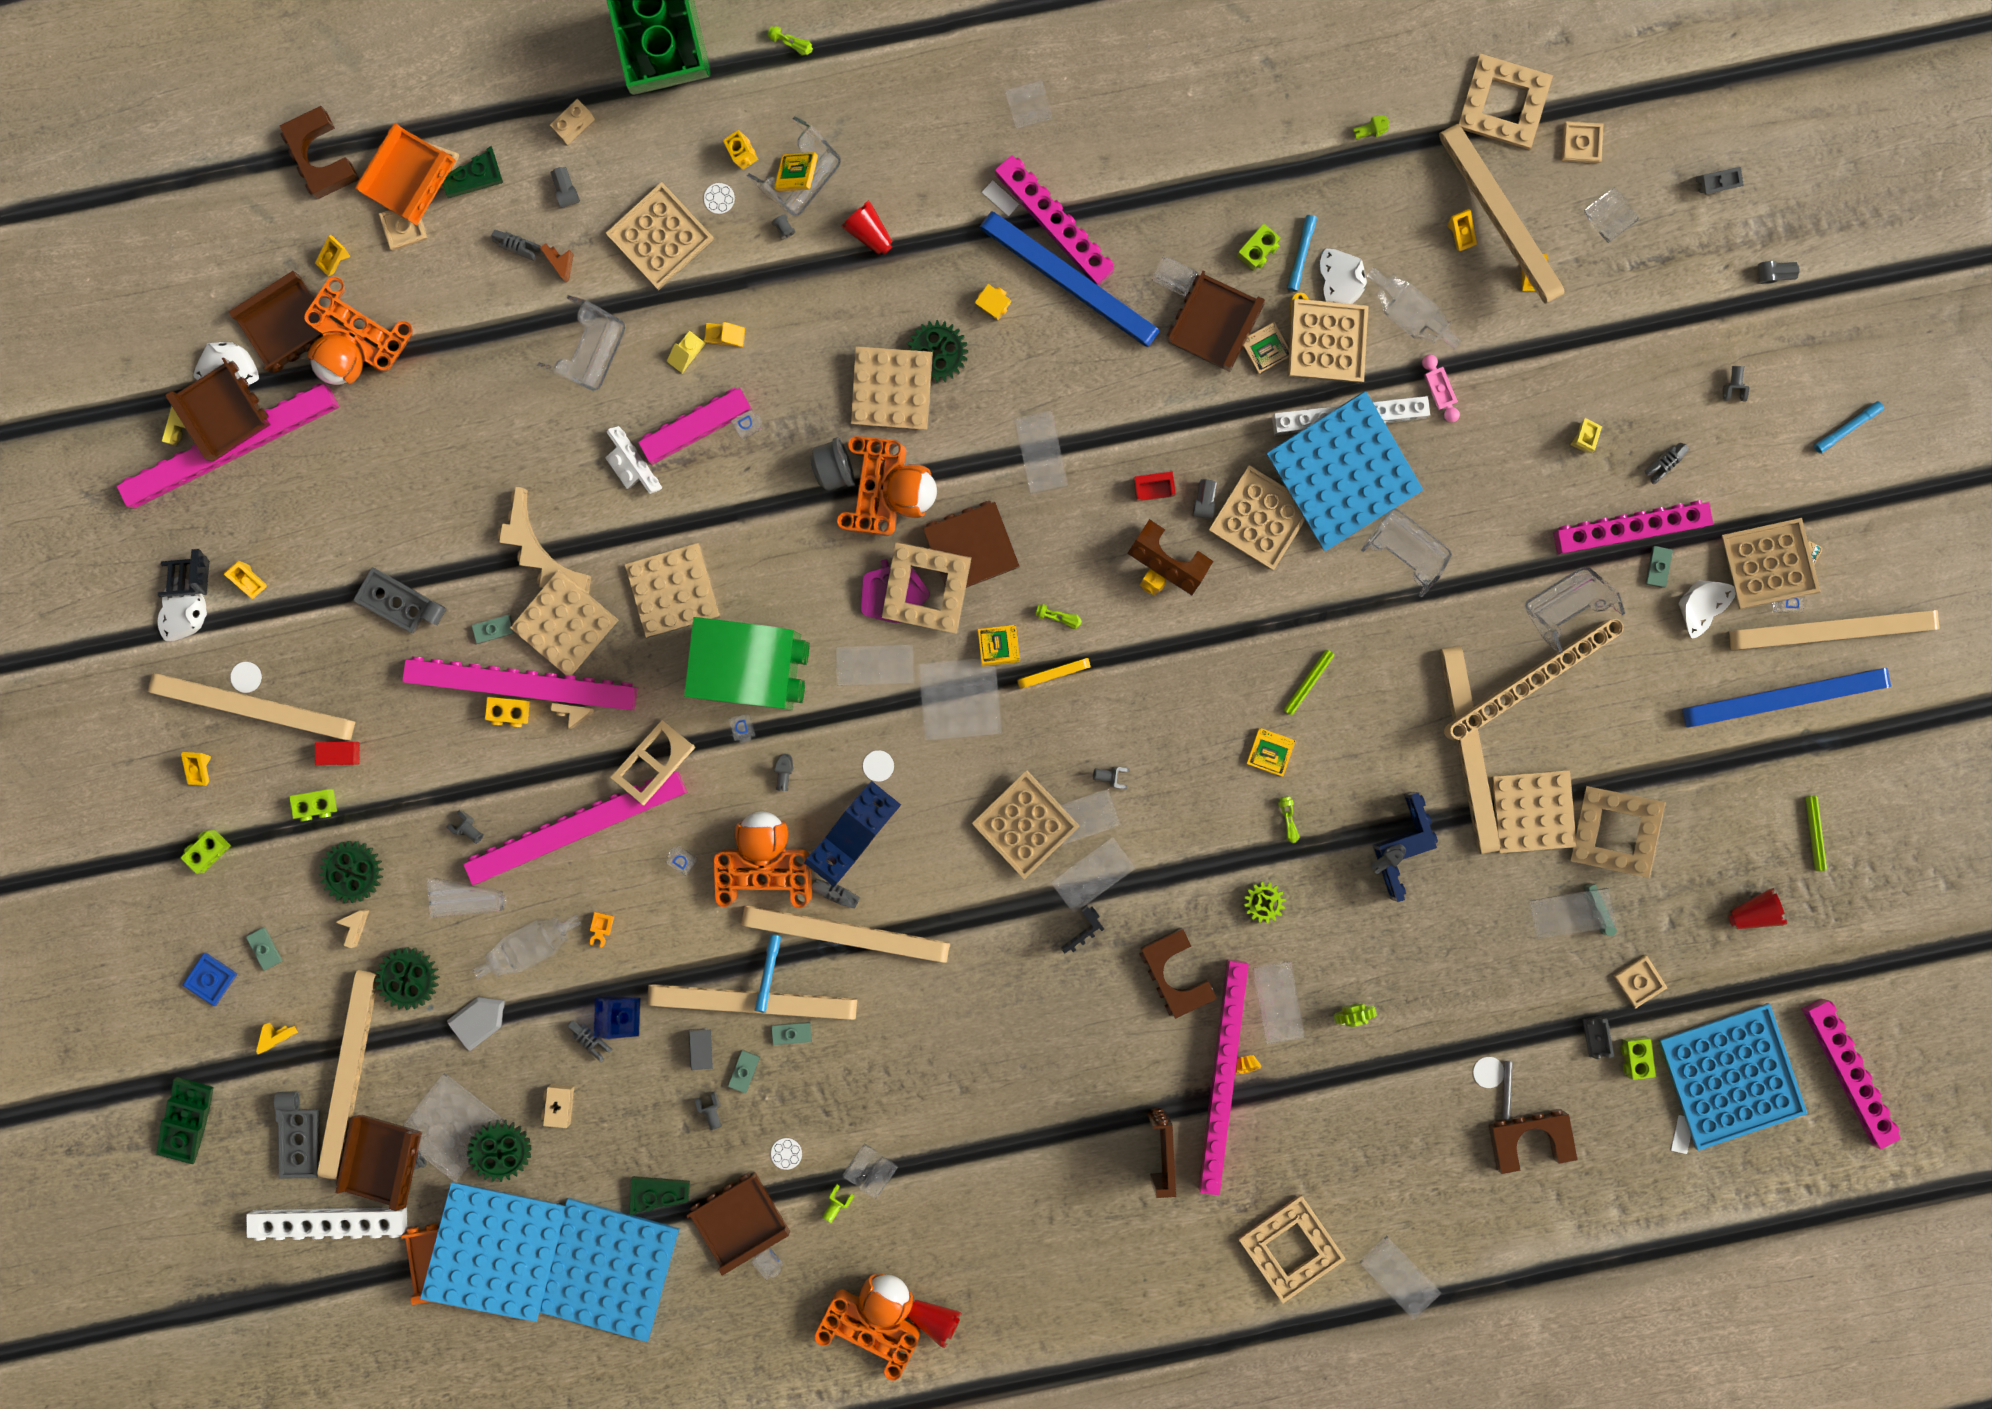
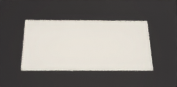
[982,180,1019,216]
[1671,1115,1691,1154]

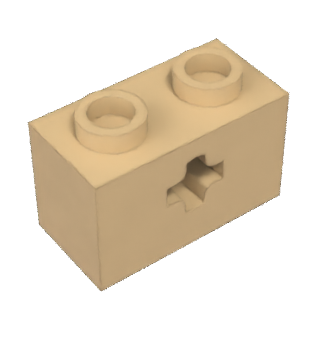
[550,99,595,145]
[541,1084,574,1128]

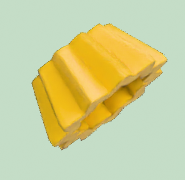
[1235,1055,1261,1075]

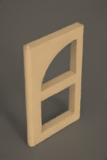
[611,720,695,806]

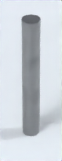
[1502,1060,1513,1119]

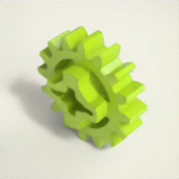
[1243,881,1286,924]
[1333,1003,1377,1027]

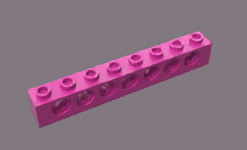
[995,155,1114,286]
[1553,500,1714,555]
[1802,998,1901,1150]

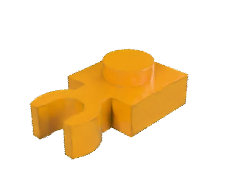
[590,912,614,948]

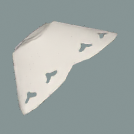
[1320,248,1367,304]
[193,342,259,384]
[158,577,207,641]
[1679,580,1736,638]

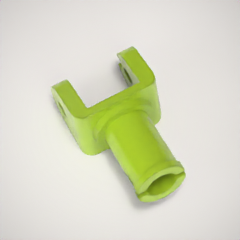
[1353,115,1389,140]
[822,1184,855,1223]

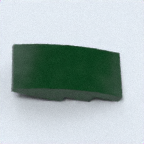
[156,1077,214,1164]

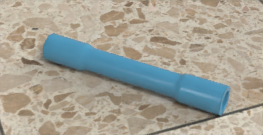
[1287,215,1317,292]
[1814,401,1884,454]
[755,935,781,1013]

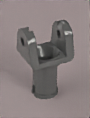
[1723,366,1750,402]
[774,754,794,791]
[1093,766,1130,789]
[447,810,484,844]
[1371,844,1406,874]
[695,1091,722,1130]

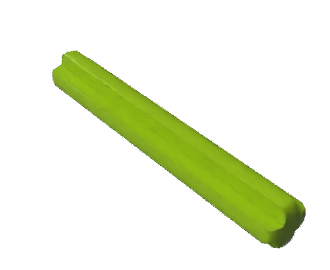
[1284,650,1334,715]
[1805,796,1827,872]

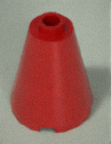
[841,200,893,255]
[1728,888,1787,929]
[907,1300,962,1348]

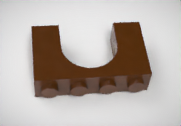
[280,106,359,199]
[1127,519,1213,596]
[1139,927,1217,1019]
[1488,1109,1578,1174]

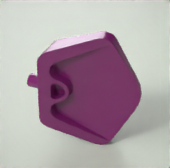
[861,559,930,623]

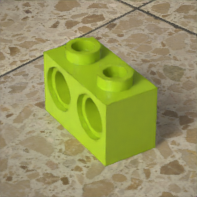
[1236,223,1281,271]
[289,789,337,822]
[181,830,231,874]
[1620,1036,1656,1080]

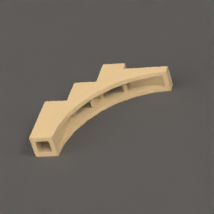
[498,487,591,594]

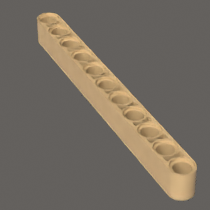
[1439,124,1564,304]
[1729,610,1940,650]
[1444,619,1623,740]
[1440,645,1500,854]
[147,673,356,740]
[741,906,950,963]
[317,970,379,1180]
[647,985,857,1019]

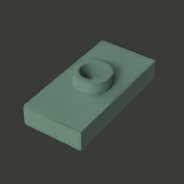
[1645,546,1673,588]
[472,615,515,644]
[246,928,283,971]
[772,1022,812,1045]
[728,1050,760,1094]

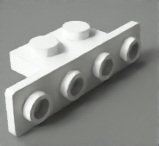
[605,426,662,494]

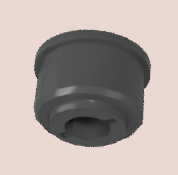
[810,437,855,491]

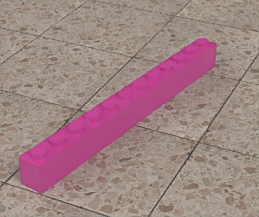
[117,383,340,509]
[403,656,638,711]
[463,772,688,885]
[1198,959,1249,1196]

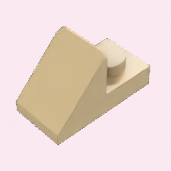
[551,703,594,729]
[336,909,369,948]

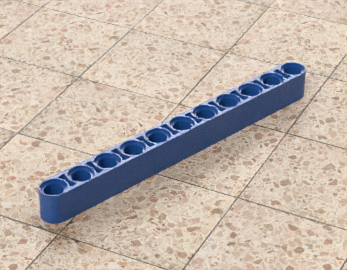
[980,211,1160,347]
[1682,668,1892,728]

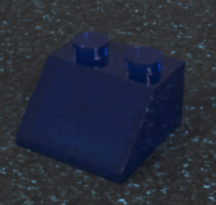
[594,996,641,1039]

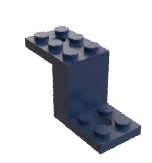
[804,781,901,887]
[1372,792,1438,902]

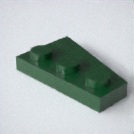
[443,146,503,198]
[629,1176,690,1216]

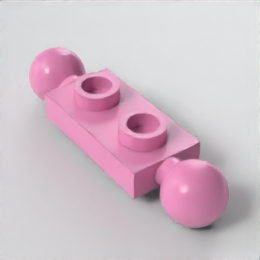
[1422,354,1460,423]

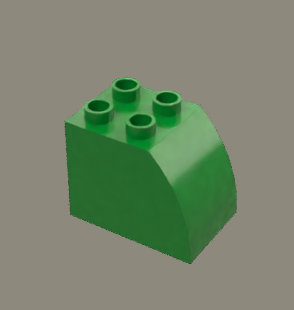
[607,0,710,95]
[684,617,810,710]

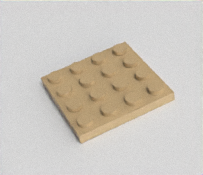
[606,182,714,291]
[1288,299,1368,383]
[851,347,933,429]
[1208,465,1305,571]
[1722,518,1821,610]
[625,543,720,638]
[510,570,619,676]
[972,770,1080,880]
[1492,770,1576,853]

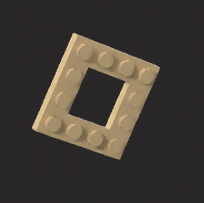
[1458,54,1553,150]
[882,542,972,633]
[1571,786,1666,878]
[1238,1194,1346,1303]

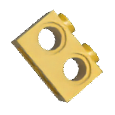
[485,697,530,727]

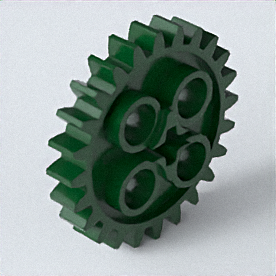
[907,320,968,383]
[319,841,384,903]
[375,947,440,1010]
[467,1120,531,1182]

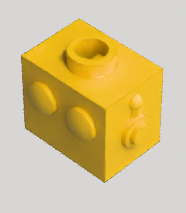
[723,130,759,170]
[975,284,1011,321]
[1139,569,1167,596]

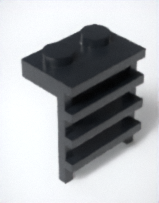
[158,549,210,598]
[1061,904,1104,954]

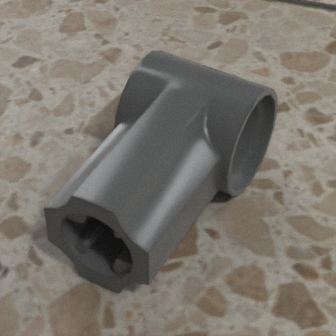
[550,167,580,208]
[1758,261,1800,284]
[1193,479,1217,519]

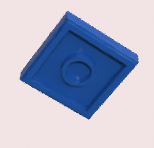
[182,953,238,1006]

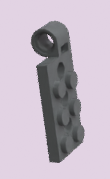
[353,567,447,634]
[274,1091,320,1179]

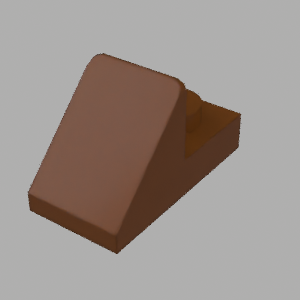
[540,243,574,282]

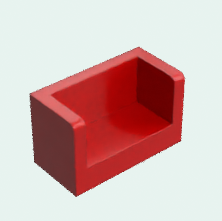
[1133,471,1176,502]
[315,742,360,765]

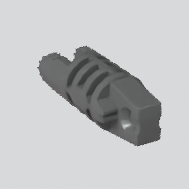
[491,230,541,261]
[1644,443,1689,484]
[812,879,860,909]
[568,1020,613,1062]

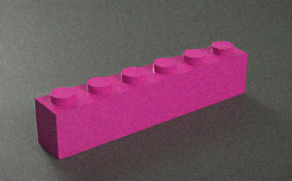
[638,388,753,465]

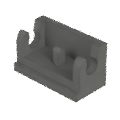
[1695,167,1744,194]
[1583,1016,1614,1059]
[689,1028,713,1070]

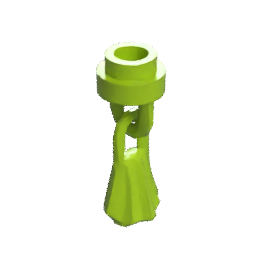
[768,26,813,56]
[1035,604,1082,629]
[1278,796,1300,843]

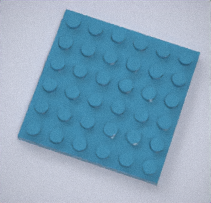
[1266,391,1423,551]
[1659,1003,1808,1151]
[420,1182,566,1322]
[539,1198,680,1342]

